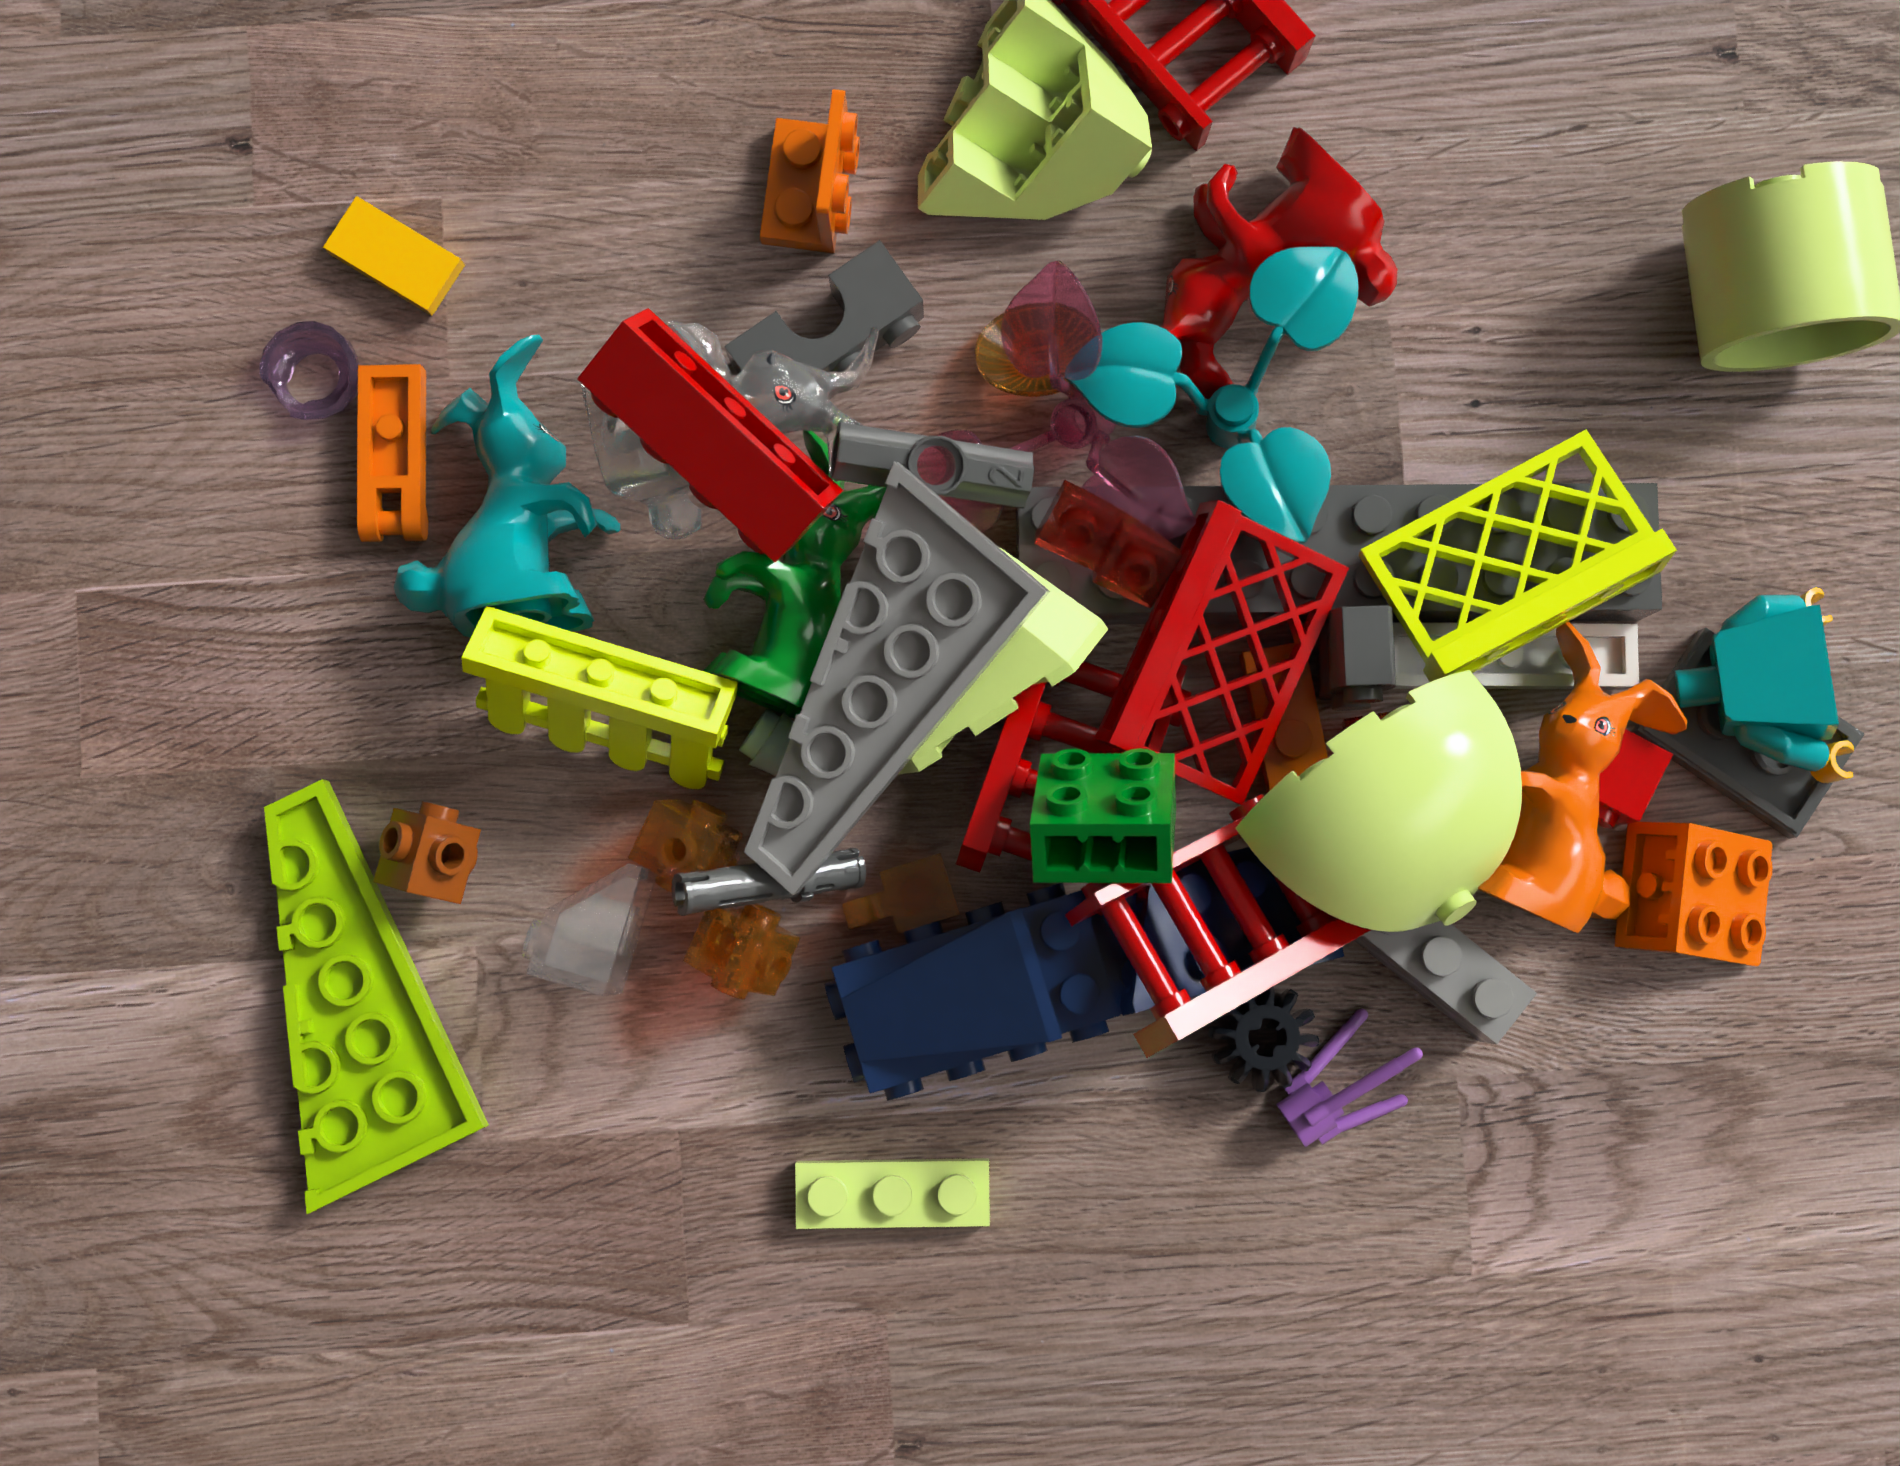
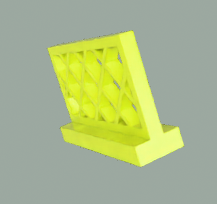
[1359,429,1677,682]

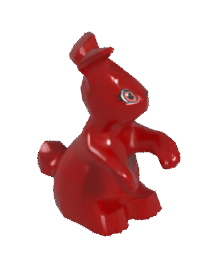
[1161,127,1398,399]

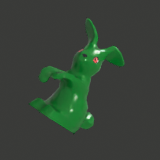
[703,427,886,719]

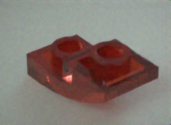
[1034,480,1182,609]

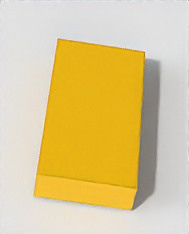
[323,196,465,316]

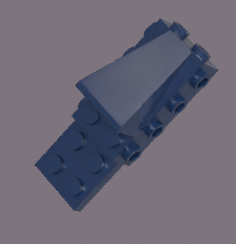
[824,883,1138,1101]

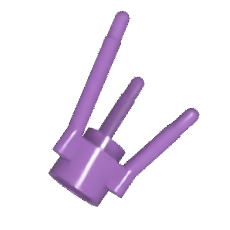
[1276,1009,1423,1147]

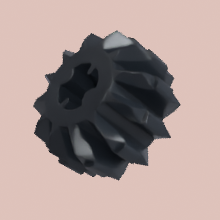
[1207,986,1319,1092]

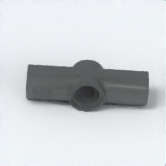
[830,422,1034,509]

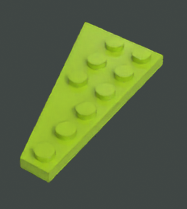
[264,779,489,1214]

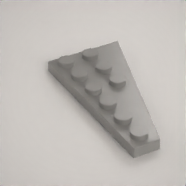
[744,461,1051,895]

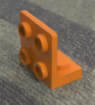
[760,89,860,253]
[1614,821,1773,966]

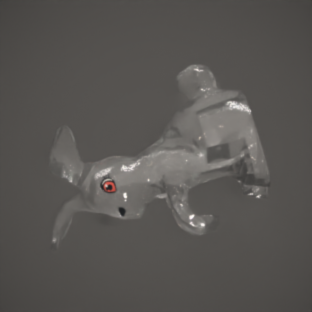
[581,319,879,539]

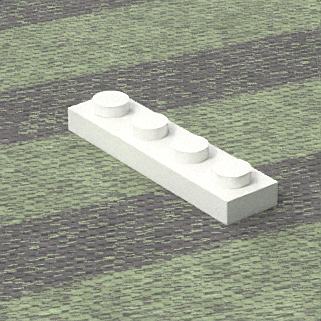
[1393,623,1639,690]

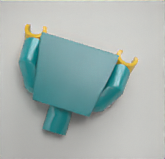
[1675,587,1854,783]

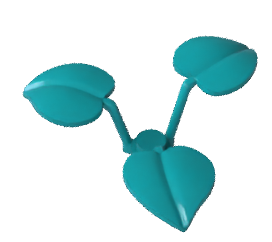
[1066,247,1358,544]

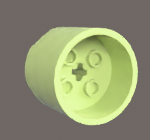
[1682,162,1900,372]

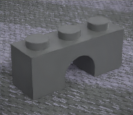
[724,240,924,422]

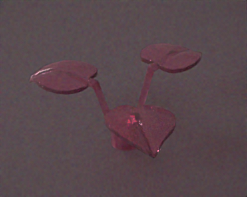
[917,260,1196,544]

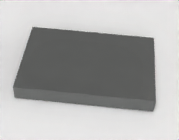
[1631,627,1864,839]

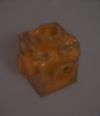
[628,799,743,893]
[683,903,801,1000]

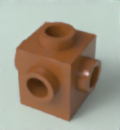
[373,801,481,904]

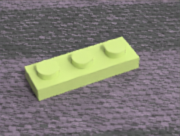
[795,1158,990,1229]

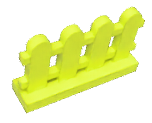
[461,606,738,789]

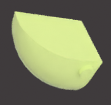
[1235,670,1522,932]

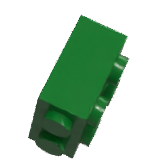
[1030,748,1176,883]

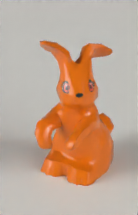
[1478,621,1687,934]

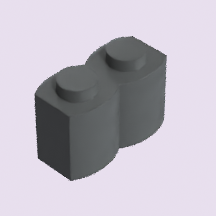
[1316,606,1396,711]

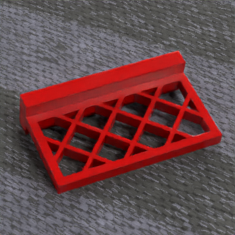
[1094,500,1349,805]

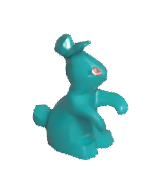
[394,335,621,638]

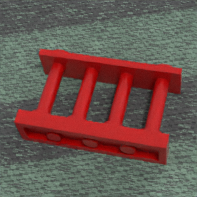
[1051,0,1316,151]
[956,661,1191,916]
[1065,794,1371,1058]

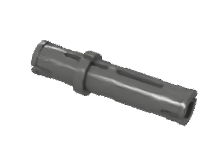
[671,848,866,916]

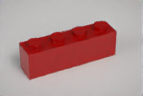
[577,308,844,563]

